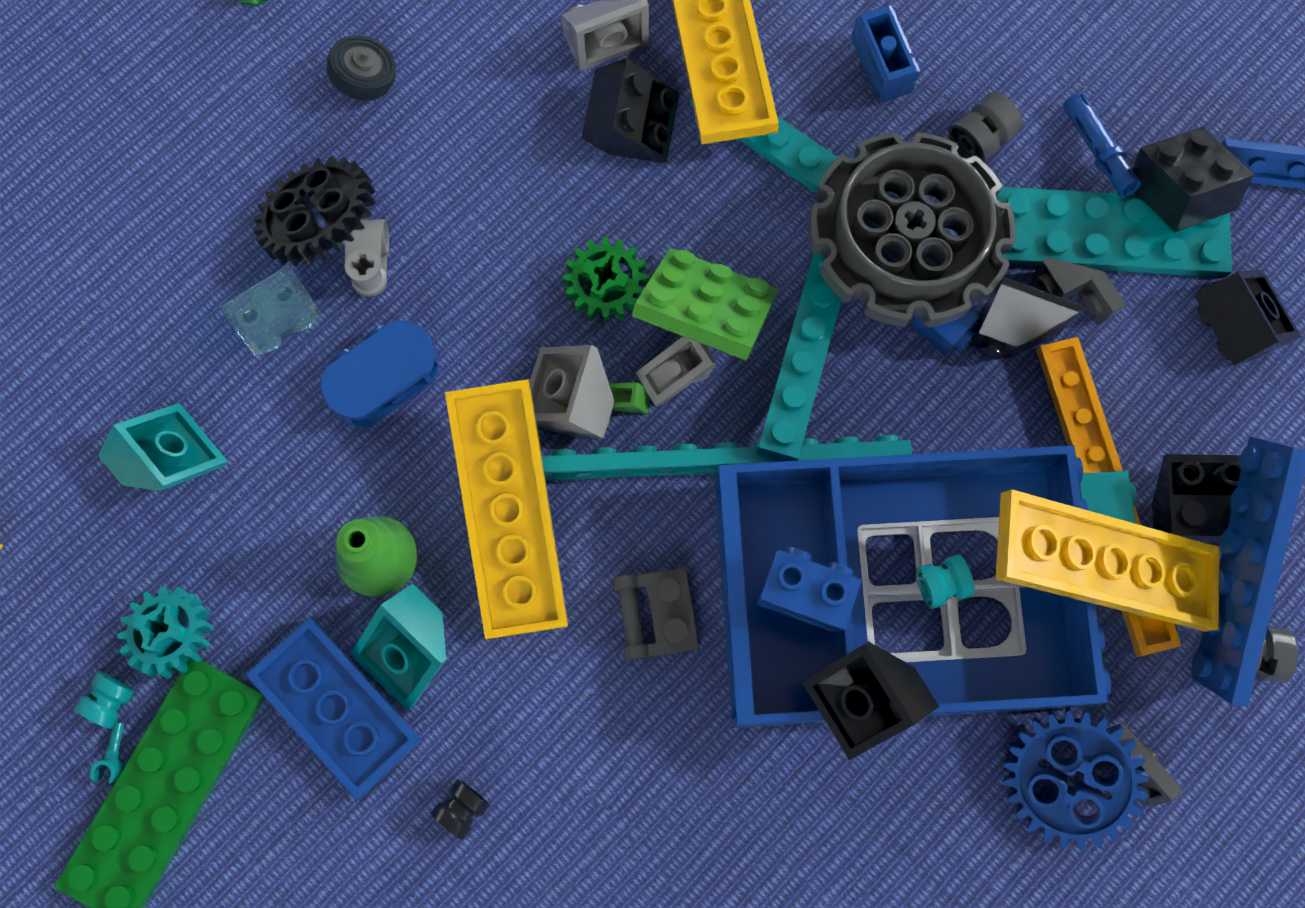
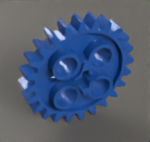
[1003,707,1149,851]

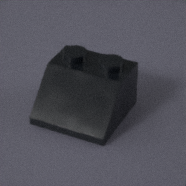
[1195,270,1302,365]

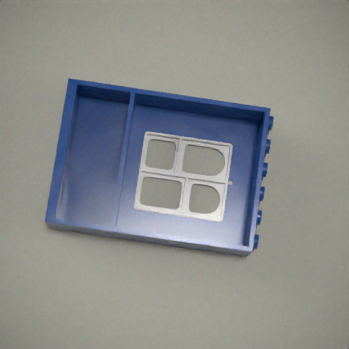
[715,445,1111,728]

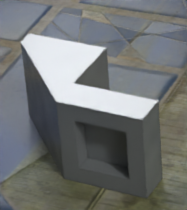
[1033,257,1127,325]

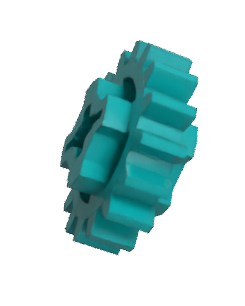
[117,586,213,679]

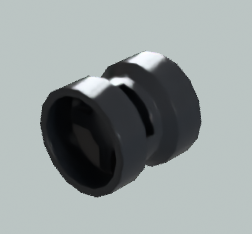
[430,779,491,840]

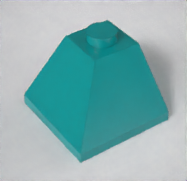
[98,403,228,491]
[350,584,447,712]

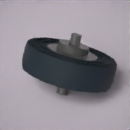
[326,35,396,101]

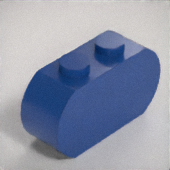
[321,320,440,428]

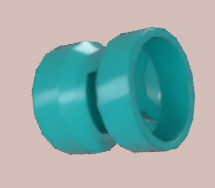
[916,554,975,609]
[73,671,135,729]

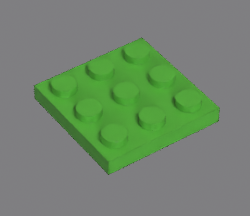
[632,247,779,361]

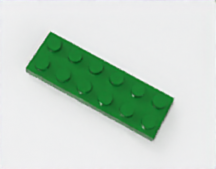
[54,659,265,908]

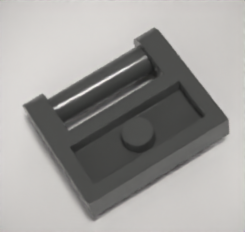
[613,567,699,661]

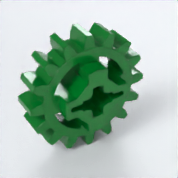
[563,237,648,323]

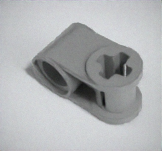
[344,219,389,297]

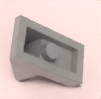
[635,336,716,406]

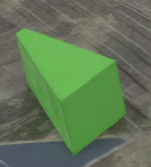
[609,382,650,415]

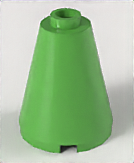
[335,516,417,597]

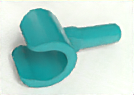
[90,722,125,784]

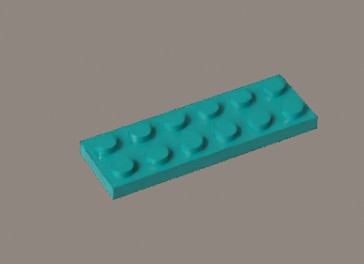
[996,187,1232,278]

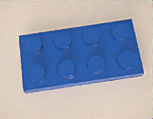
[246,617,423,800]

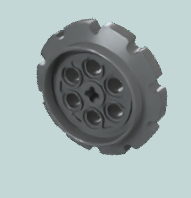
[808,132,1016,327]

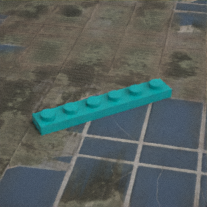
[756,253,841,461]

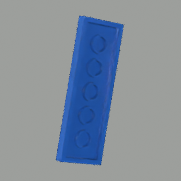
[1192,436,1305,707]

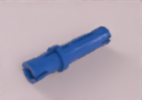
[1063,93,1141,197]

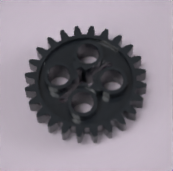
[253,156,376,267]

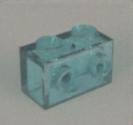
[220,264,322,356]

